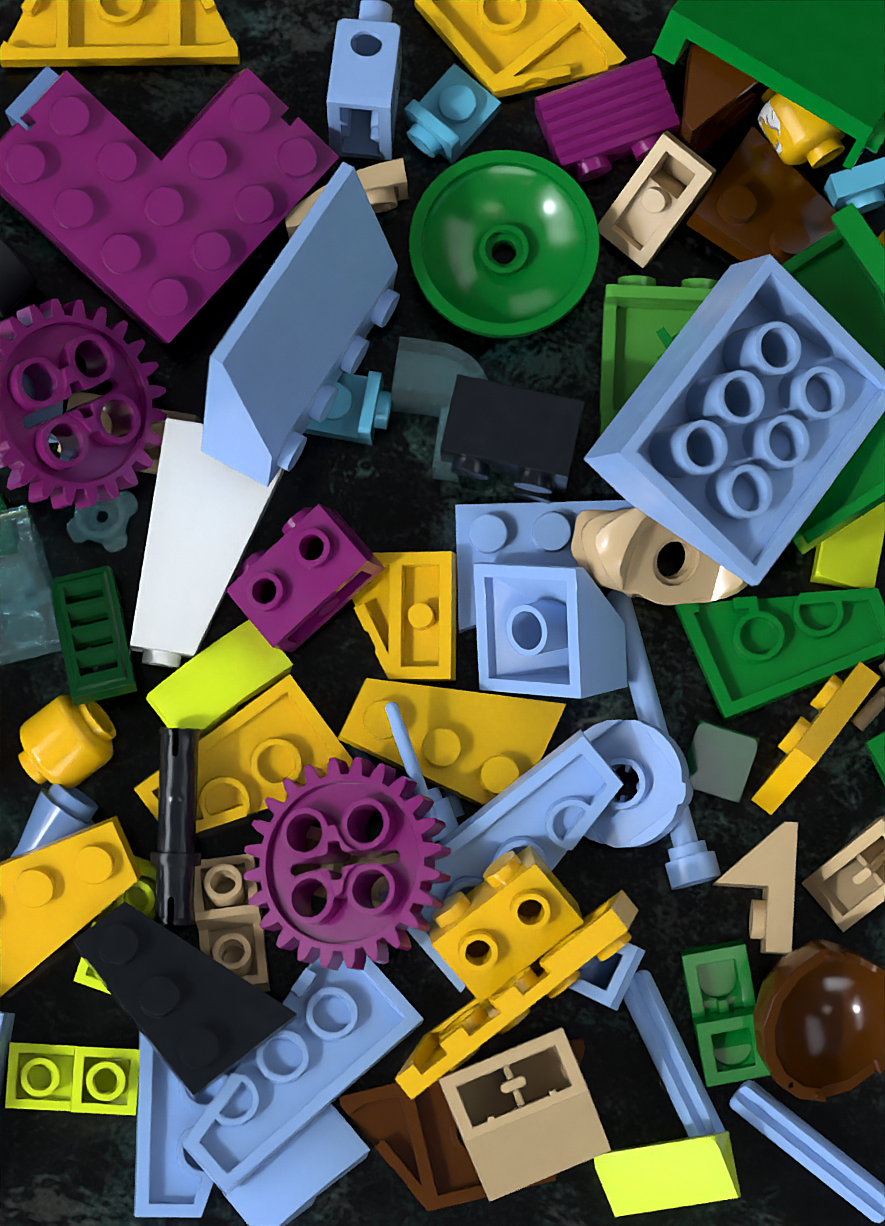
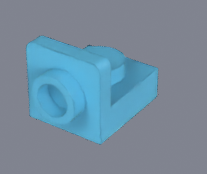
[404,63,501,164]
[823,157,885,214]
[304,371,393,445]

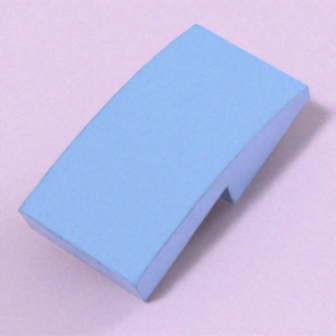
[222,1103,370,1226]

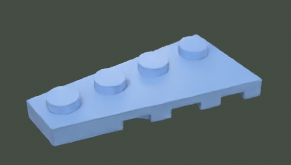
[378,729,623,993]
[183,955,423,1196]

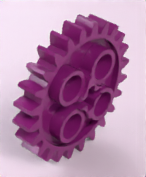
[0,298,168,509]
[243,757,451,971]

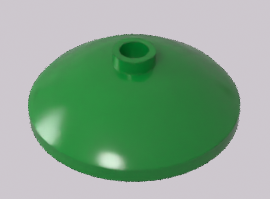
[409,150,599,338]

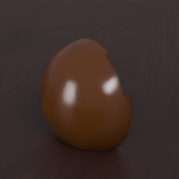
[753,939,885,1102]

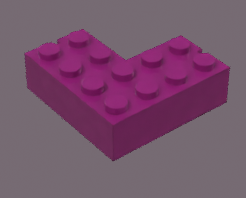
[0,68,339,343]

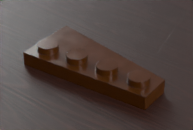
[686,126,837,265]

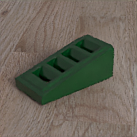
[50,566,137,706]

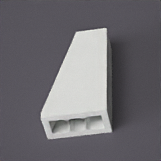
[130,418,285,669]

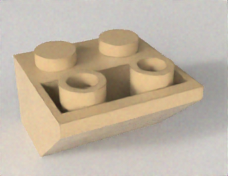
[438,1027,611,1202]

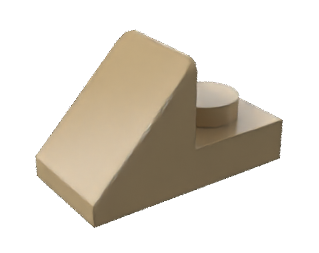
[598,131,716,268]
[712,822,798,955]

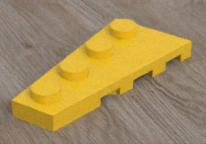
[395,890,638,1100]

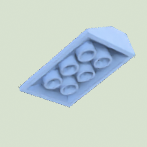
[201,162,400,487]
[584,254,885,586]

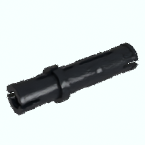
[150,728,202,925]

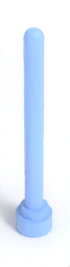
[606,589,721,890]

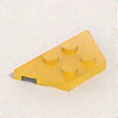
[0,0,240,67]
[414,0,627,98]

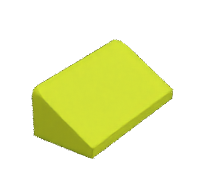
[810,501,885,589]
[594,1131,741,1217]

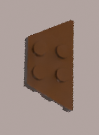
[339,1038,585,1211]

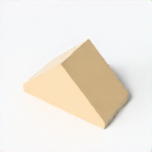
[802,815,885,932]

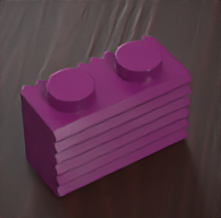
[534,55,680,182]

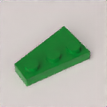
[674,588,885,722]

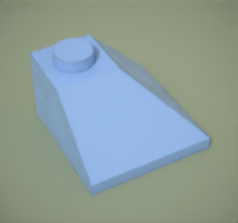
[474,562,628,699]

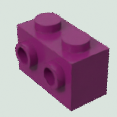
[225,504,385,653]

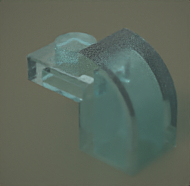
[391,336,488,482]
[0,505,62,665]

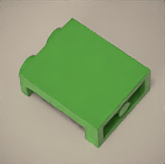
[598,275,718,439]

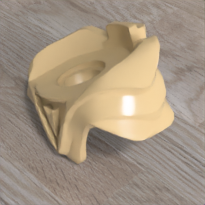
[571,507,748,605]

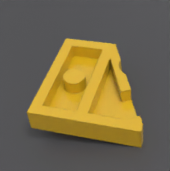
[352,551,457,682]
[751,662,880,815]

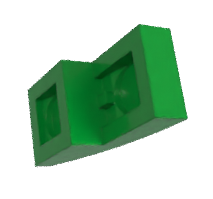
[679,939,770,1087]

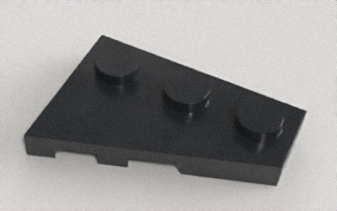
[72,902,297,1099]

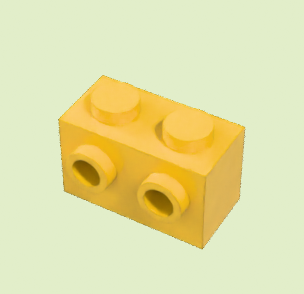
[429,845,584,1003]

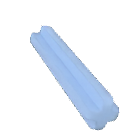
[623,970,725,1137]
[729,1080,885,1223]

